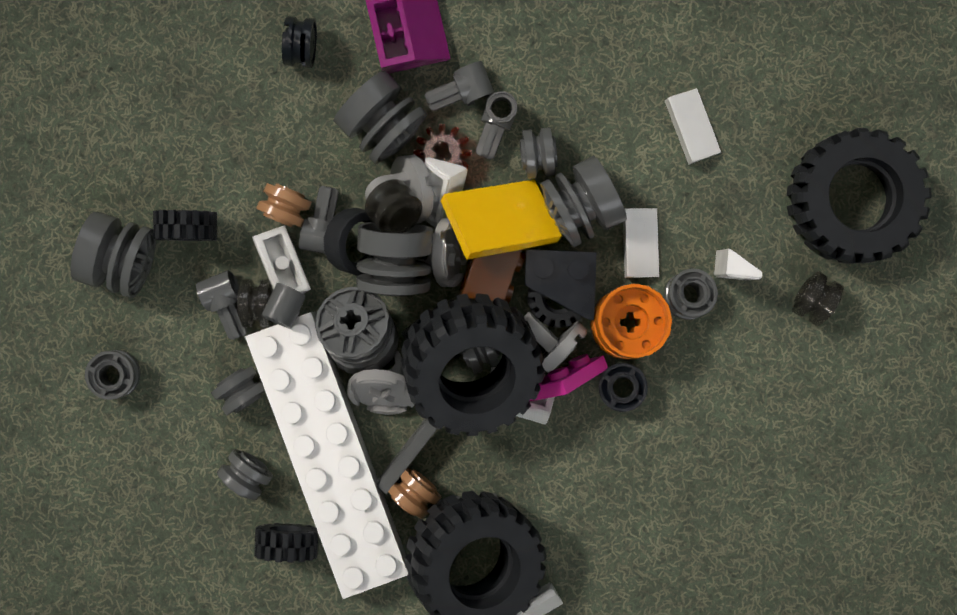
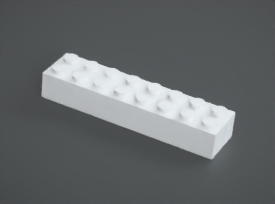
[245,312,409,599]

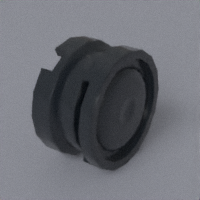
[282,16,317,68]

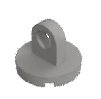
[365,155,434,224]
[416,217,467,287]
[524,312,587,377]
[347,351,414,415]

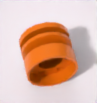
[590,284,672,360]

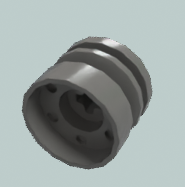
[333,70,427,165]
[540,155,627,248]
[70,211,156,298]
[356,222,433,296]
[315,287,399,375]

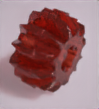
[413,124,472,170]

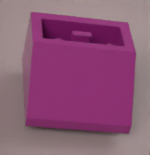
[365,0,451,74]

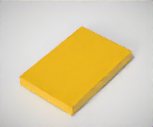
[440,179,562,260]

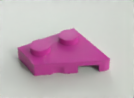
[529,354,608,401]

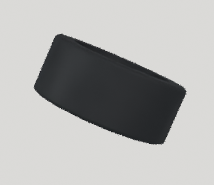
[324,208,387,276]

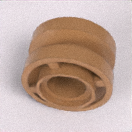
[256,183,312,227]
[388,467,442,519]

